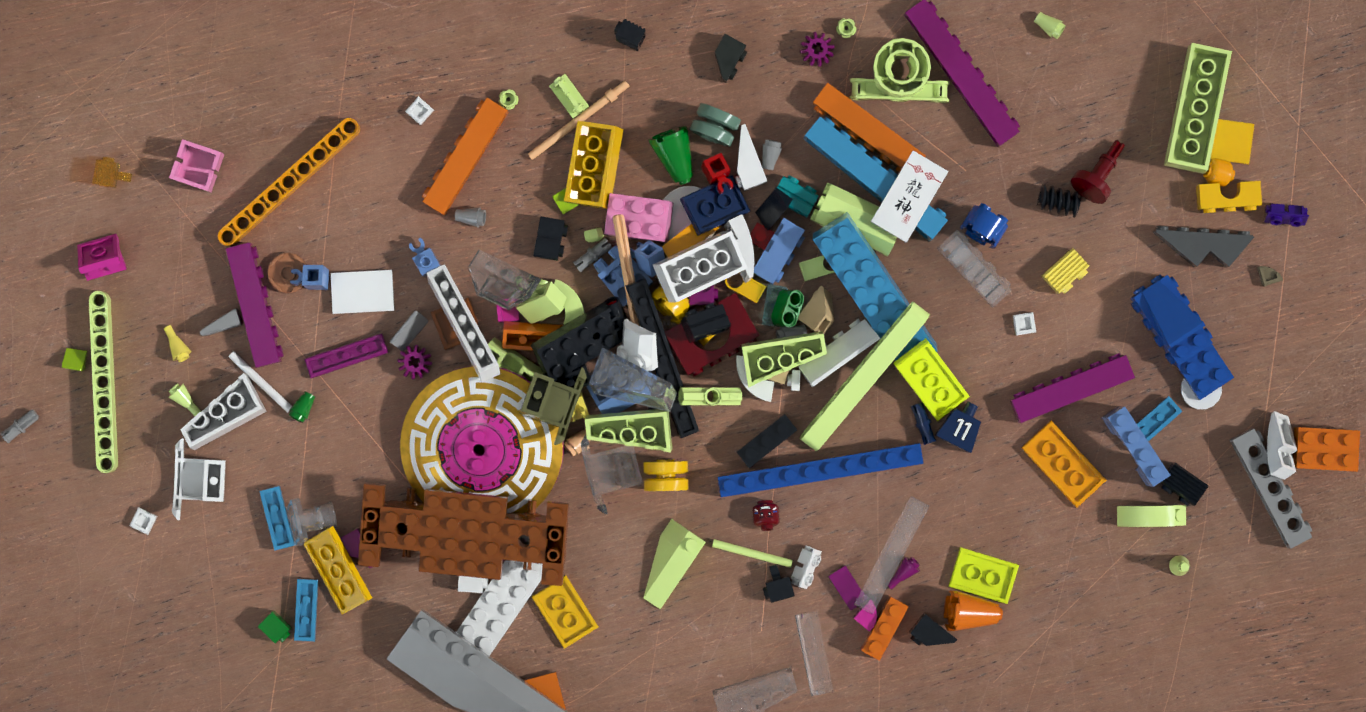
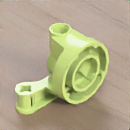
[849,38,950,103]

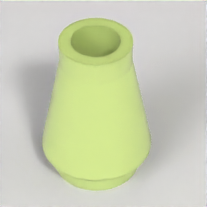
[1034,12,1066,39]

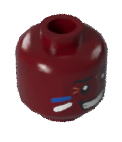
[752,500,780,531]

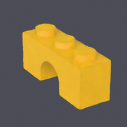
[1196,181,1262,214]

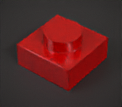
[750,222,775,250]

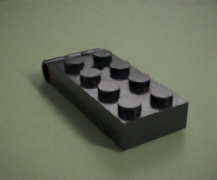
[531,296,627,381]

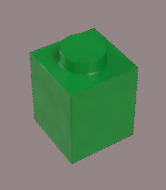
[258,611,292,644]

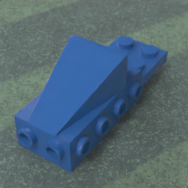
[1130,274,1234,400]

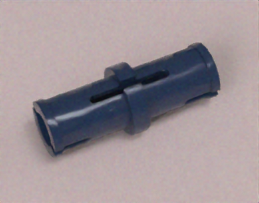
[911,402,936,445]

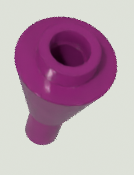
[886,557,920,590]

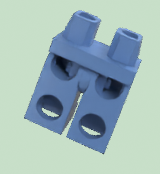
[593,246,654,308]

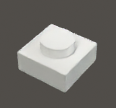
[787,370,801,391]

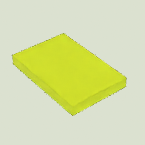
[948,547,1019,604]

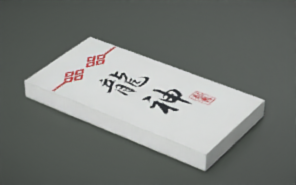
[871,151,949,243]

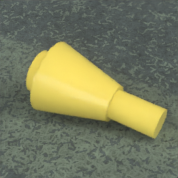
[164,325,191,362]

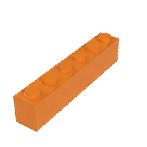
[812,83,926,173]
[422,98,509,216]

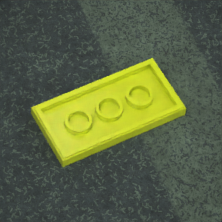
[893,338,970,421]

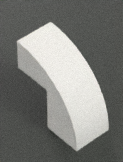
[736,355,774,402]

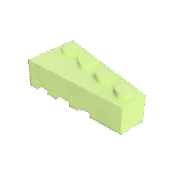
[585,408,672,453]

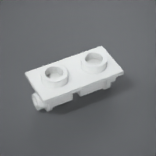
[790,545,822,589]

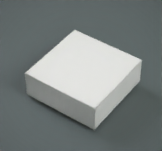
[405,96,434,125]
[1012,312,1036,335]
[129,507,158,535]

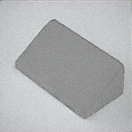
[390,311,428,351]

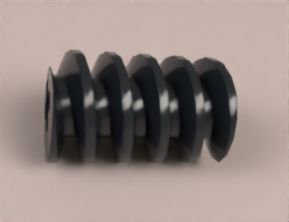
[1036,184,1082,218]

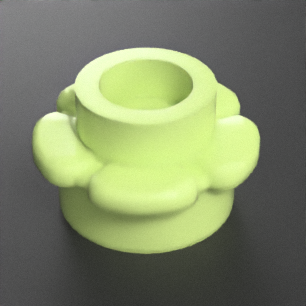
[836,18,856,38]
[499,89,519,110]

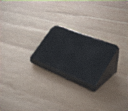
[755,187,793,230]

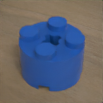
[960,203,1008,249]

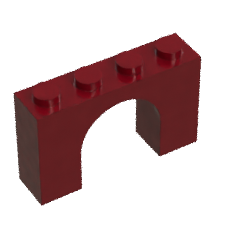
[665,293,760,377]

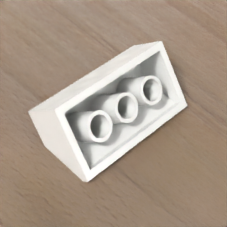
[798,318,880,387]

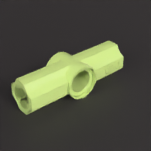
[678,387,742,406]

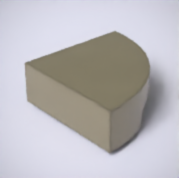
[1256,266,1283,287]

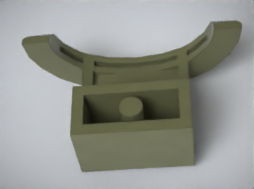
[520,367,587,445]

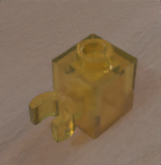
[92,157,132,188]

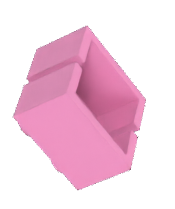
[169,139,225,193]

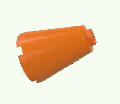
[944,590,1003,631]

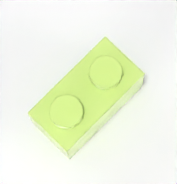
[516,282,567,324]

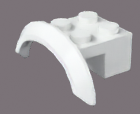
[172,438,226,520]

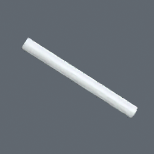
[228,351,292,413]

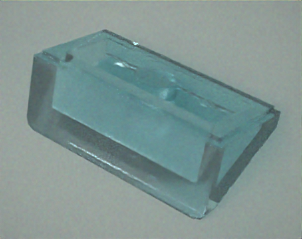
[761,284,788,327]

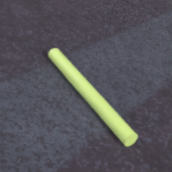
[712,539,793,568]

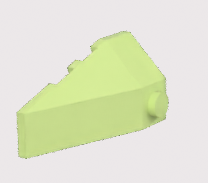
[644,519,706,609]

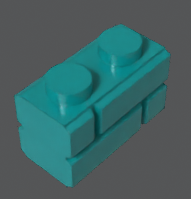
[777,175,819,218]

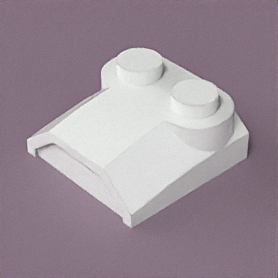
[617,319,658,372]

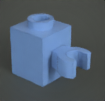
[409,238,441,277]
[630,240,665,277]
[290,265,329,290]

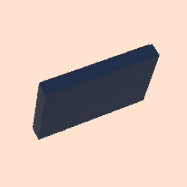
[680,175,750,236]

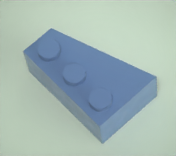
[754,218,805,285]

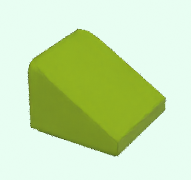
[552,188,579,215]
[62,348,87,371]

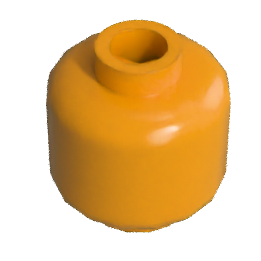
[1203,158,1235,187]

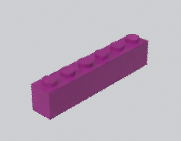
[226,242,284,368]
[1010,353,1135,423]

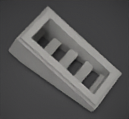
[200,308,243,336]

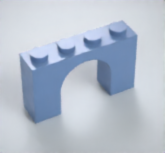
[1101,406,1171,487]

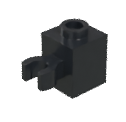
[763,564,795,603]

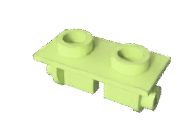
[549,74,589,118]

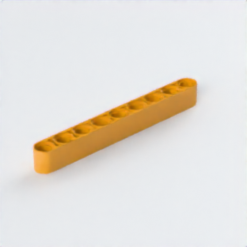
[218,118,360,247]

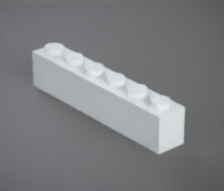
[426,264,500,383]

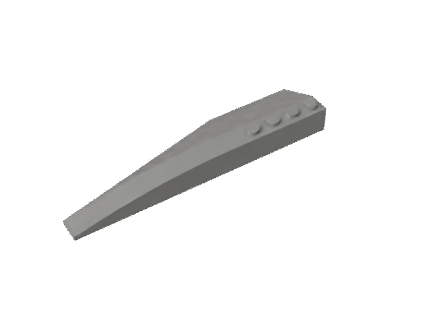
[387,609,568,712]

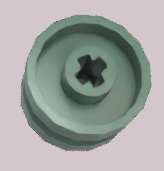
[689,103,741,147]

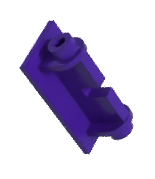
[1264,203,1309,227]

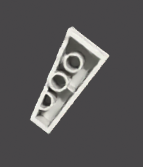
[180,373,267,450]

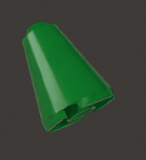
[648,126,693,185]

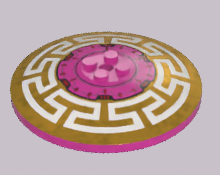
[400,366,564,513]

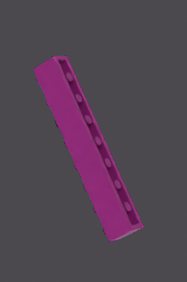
[904,0,1020,147]

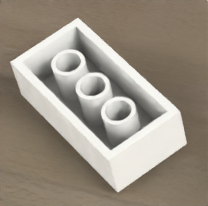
[653,231,747,303]

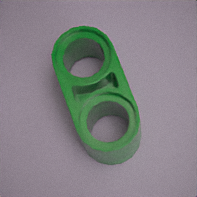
[771,289,804,327]

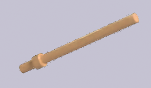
[528,80,630,160]

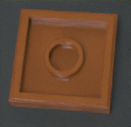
[430,298,483,350]

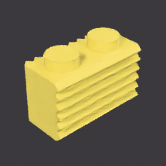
[1041,248,1089,294]

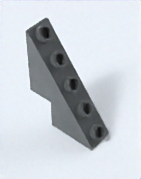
[1153,226,1254,268]

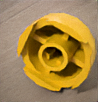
[651,286,690,324]

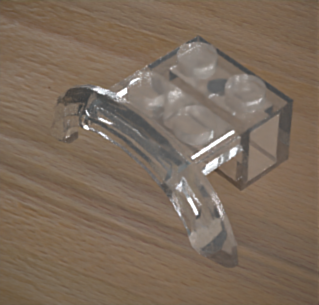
[580,435,643,514]

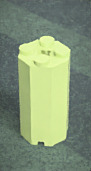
[810,182,897,256]

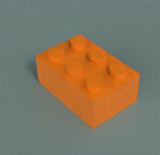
[1292,427,1360,472]

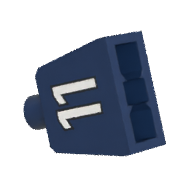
[935,401,981,453]

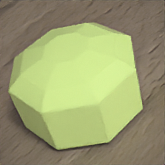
[584,228,604,242]

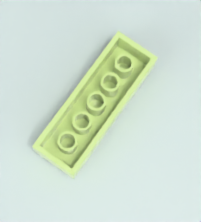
[1164,43,1232,174]

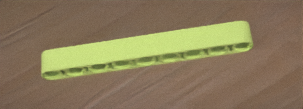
[89,291,118,473]
[800,302,930,451]

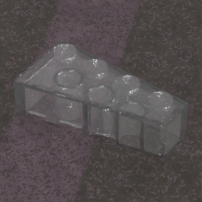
[936,230,1012,308]

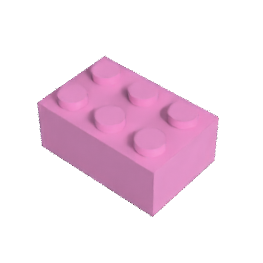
[604,193,674,243]

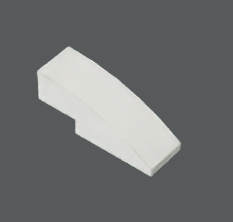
[724,215,754,283]
[1267,411,1298,480]

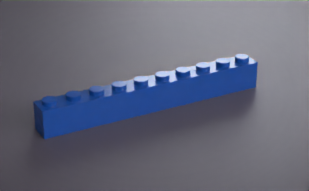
[717,443,924,497]

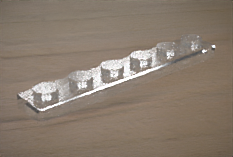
[854,496,929,614]

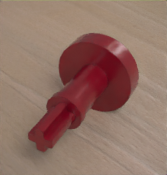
[1070,140,1125,204]

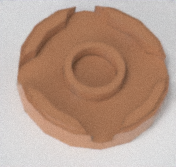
[268,253,307,294]

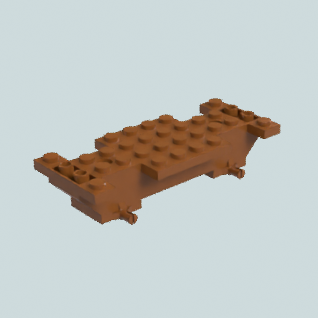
[358,483,569,586]

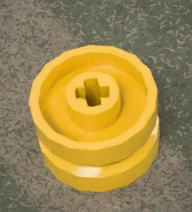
[643,459,688,491]

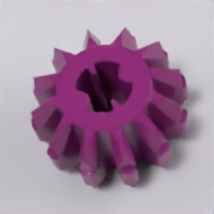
[800,32,835,67]
[397,345,433,379]

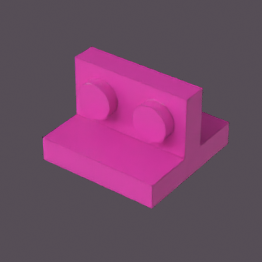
[77,234,127,281]

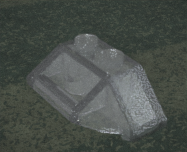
[468,250,541,311]

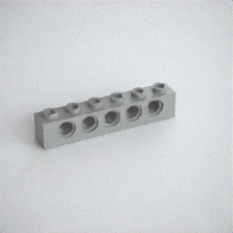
[1229,428,1312,549]

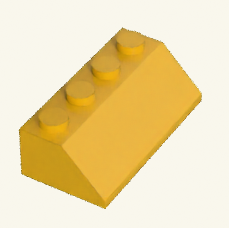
[564,121,624,209]

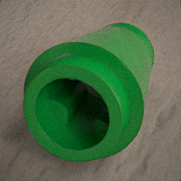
[289,391,315,423]

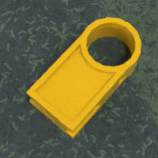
[725,273,766,304]

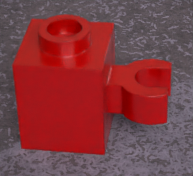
[701,153,733,194]

